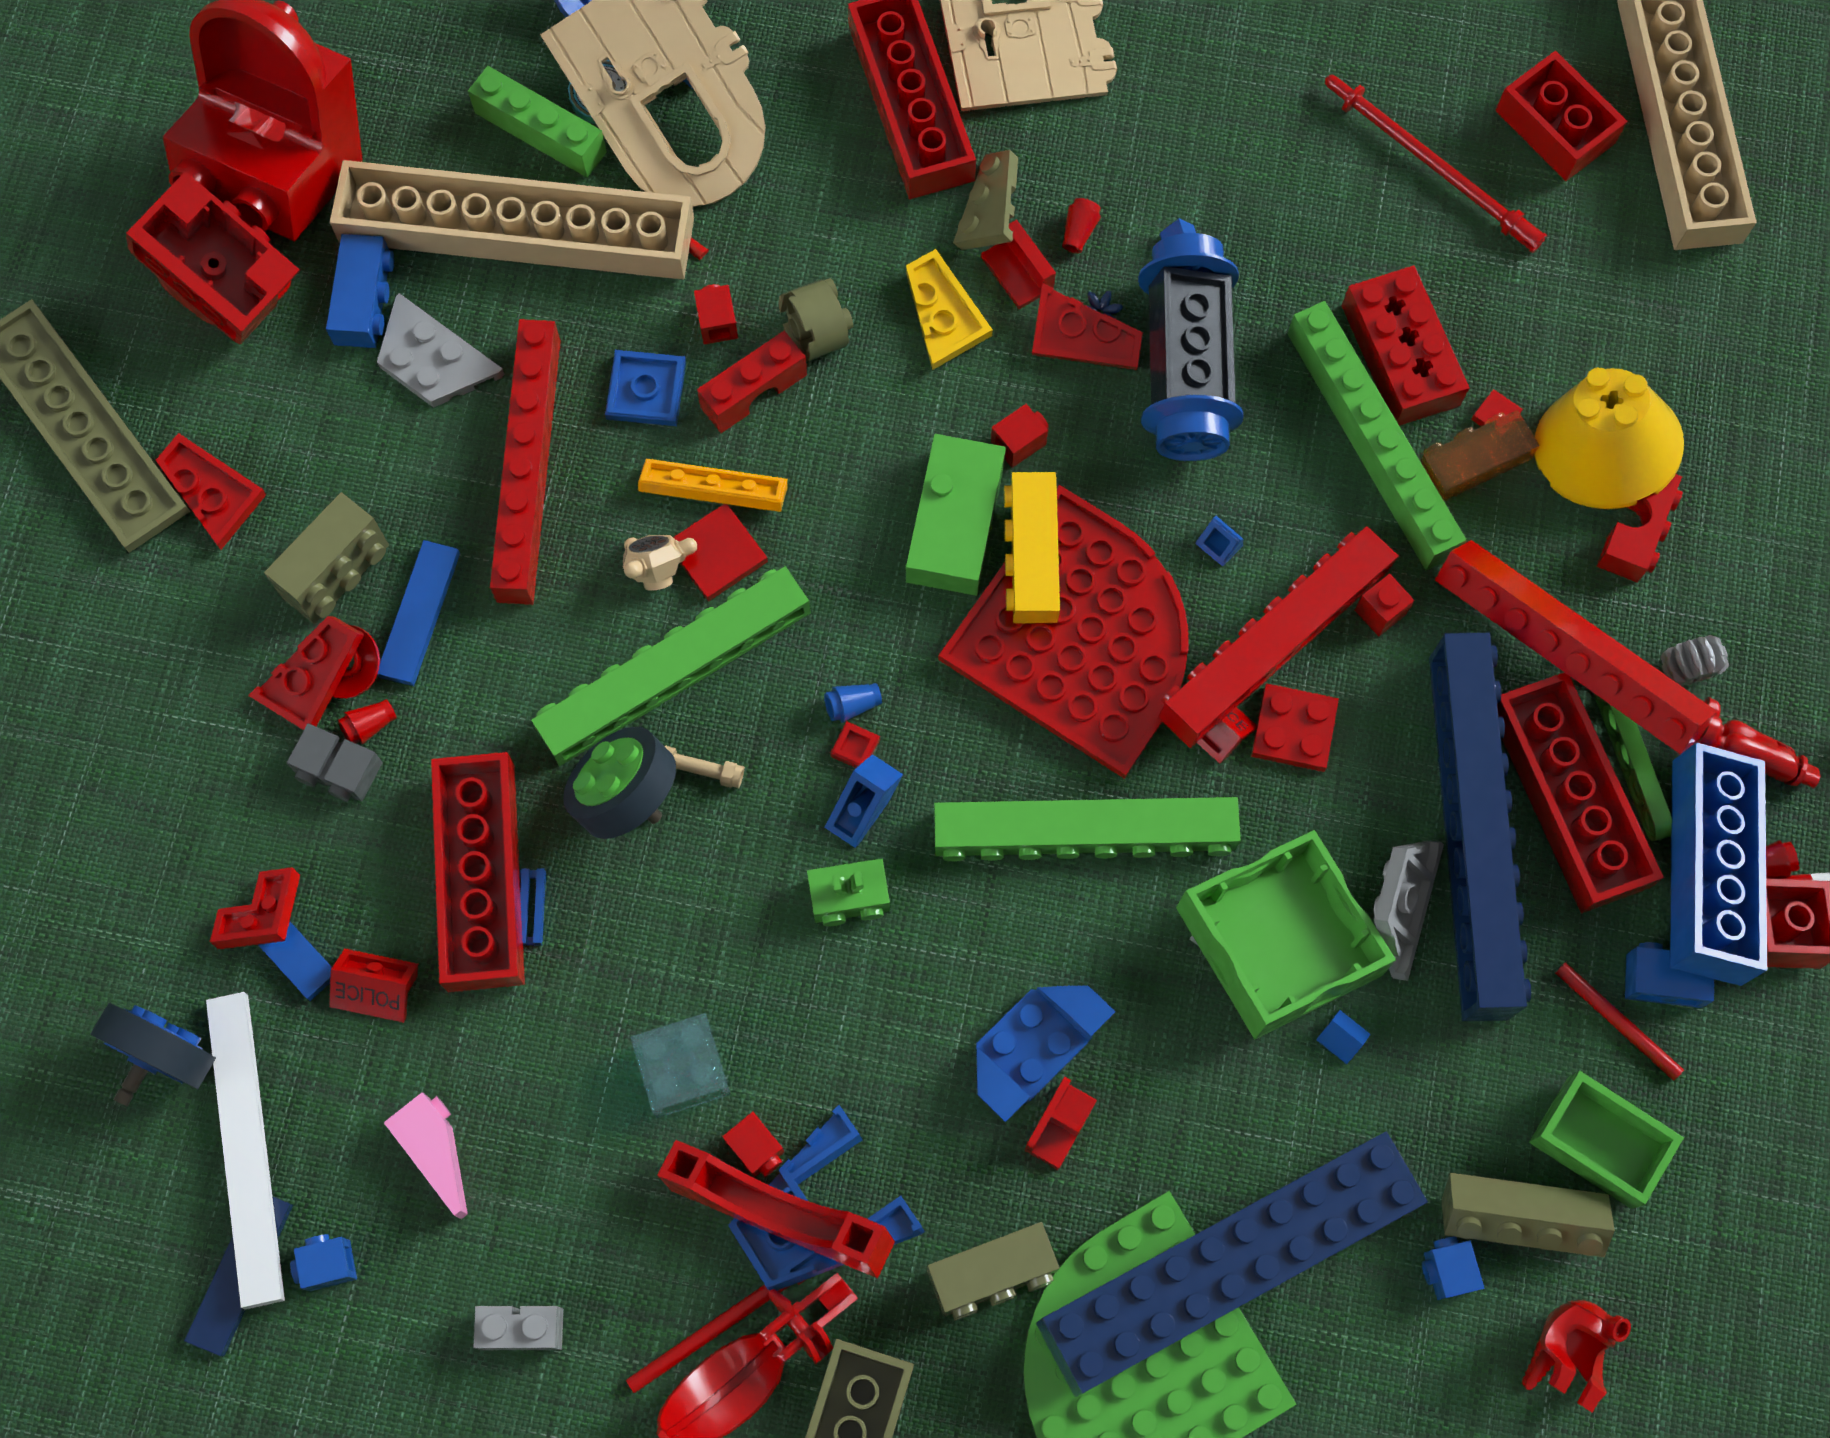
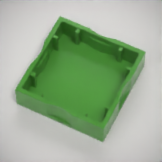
[1176,830,1396,1040]

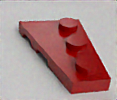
[1032,283,1143,370]
[156,433,266,550]
[248,616,364,730]

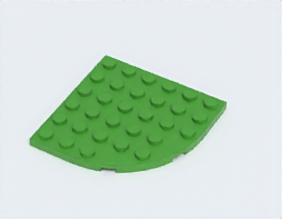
[1023,1191,1297,1438]

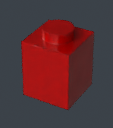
[694,284,738,344]
[991,403,1049,468]
[1355,573,1415,637]
[722,1112,785,1178]

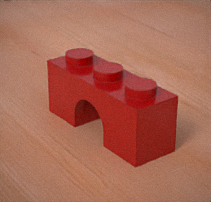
[697,330,807,433]
[1596,474,1683,583]

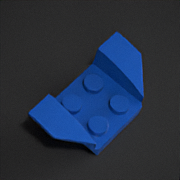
[976,985,1116,1122]

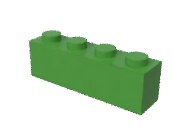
[468,65,607,178]

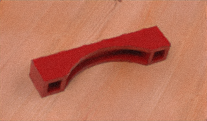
[657,1140,895,1279]

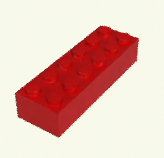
[848,0,976,200]
[1497,672,1664,913]
[431,752,525,992]

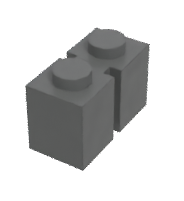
[287,723,383,802]

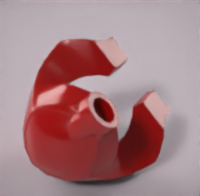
[1522,1300,1631,1413]

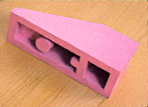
[384,1093,468,1219]

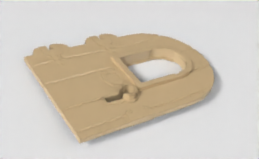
[540,0,766,207]
[940,0,1117,111]

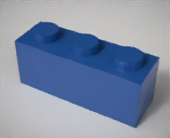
[326,234,394,348]

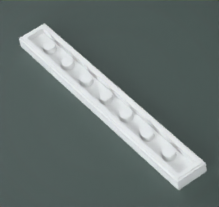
[206,992,285,1309]

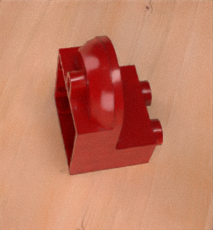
[163,0,363,241]

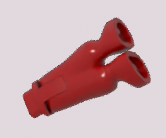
[1690,697,1820,789]

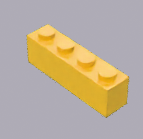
[1004,472,1060,623]

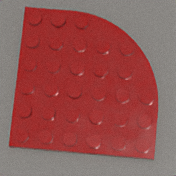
[938,485,1189,779]

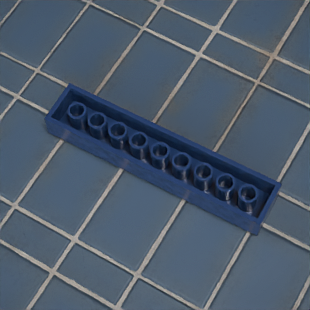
[1429,633,1531,1021]
[1036,1131,1428,1397]

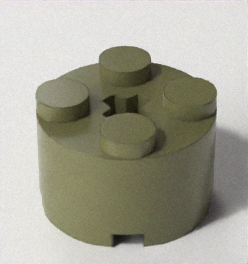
[779,278,853,362]

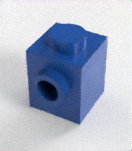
[290,1234,357,1291]
[1422,1236,1485,1300]

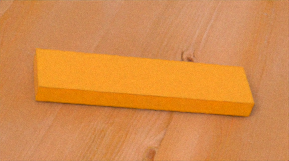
[638,459,788,512]

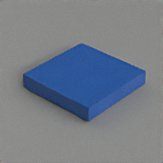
[605,350,686,426]

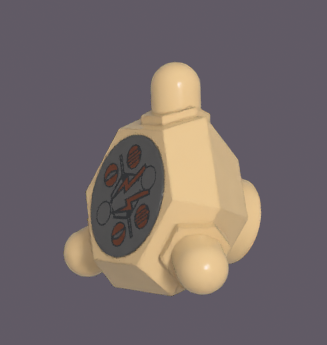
[623,535,697,590]

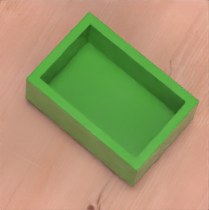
[1529,1071,1684,1209]

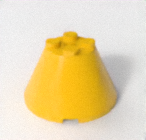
[1534,367,1684,509]

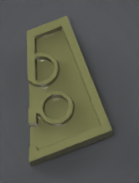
[953,150,1018,250]

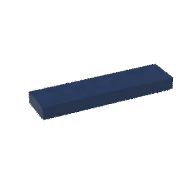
[184,1196,293,1357]

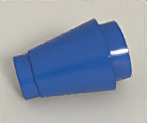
[824,683,882,723]

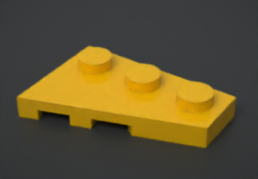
[906,249,993,370]

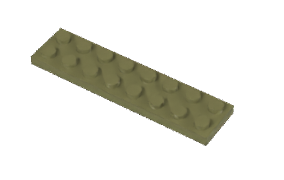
[0,299,190,553]

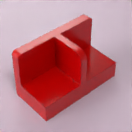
[1024,1077,1097,1170]

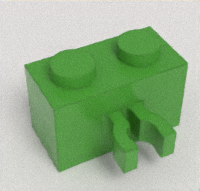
[807,858,890,926]

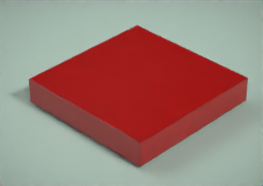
[673,504,768,602]

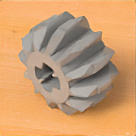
[1660,635,1729,686]

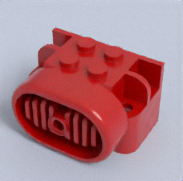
[126,171,300,344]

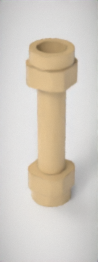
[665,746,745,788]

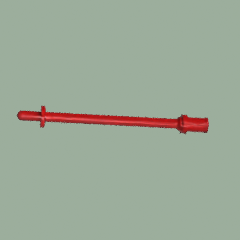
[1325,75,1547,253]

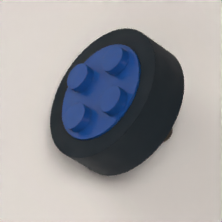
[90,1003,216,1107]

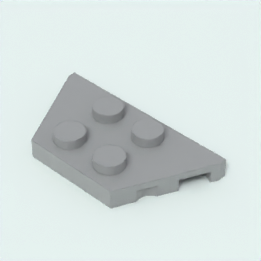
[377,293,505,408]
[1374,841,1444,981]

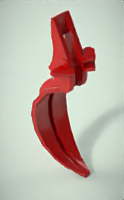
[656,1273,858,1438]

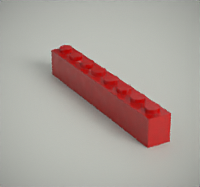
[490,319,561,605]
[1158,526,1399,748]
[1435,540,1718,755]

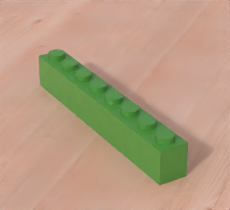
[1287,301,1467,571]
[531,566,811,767]
[934,797,1241,861]

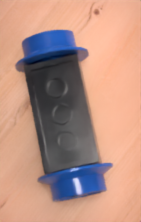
[1138,233,1243,461]

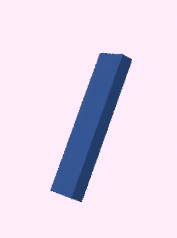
[377,540,460,687]

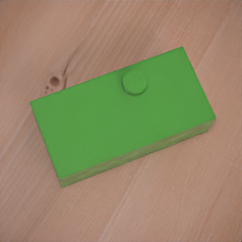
[906,434,1006,596]

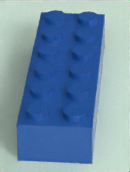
[1670,743,1767,986]

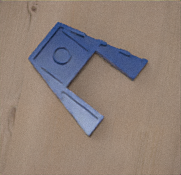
[728,1105,925,1291]

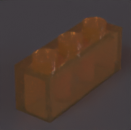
[1420,410,1540,501]

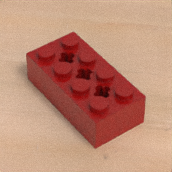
[1341,265,1470,426]

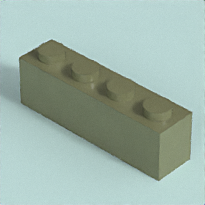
[1441,1173,1615,1257]

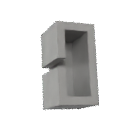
[473,1306,563,1350]

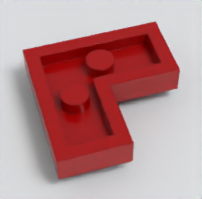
[210,867,300,949]

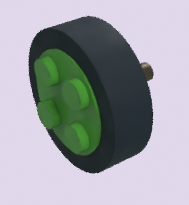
[563,727,676,839]

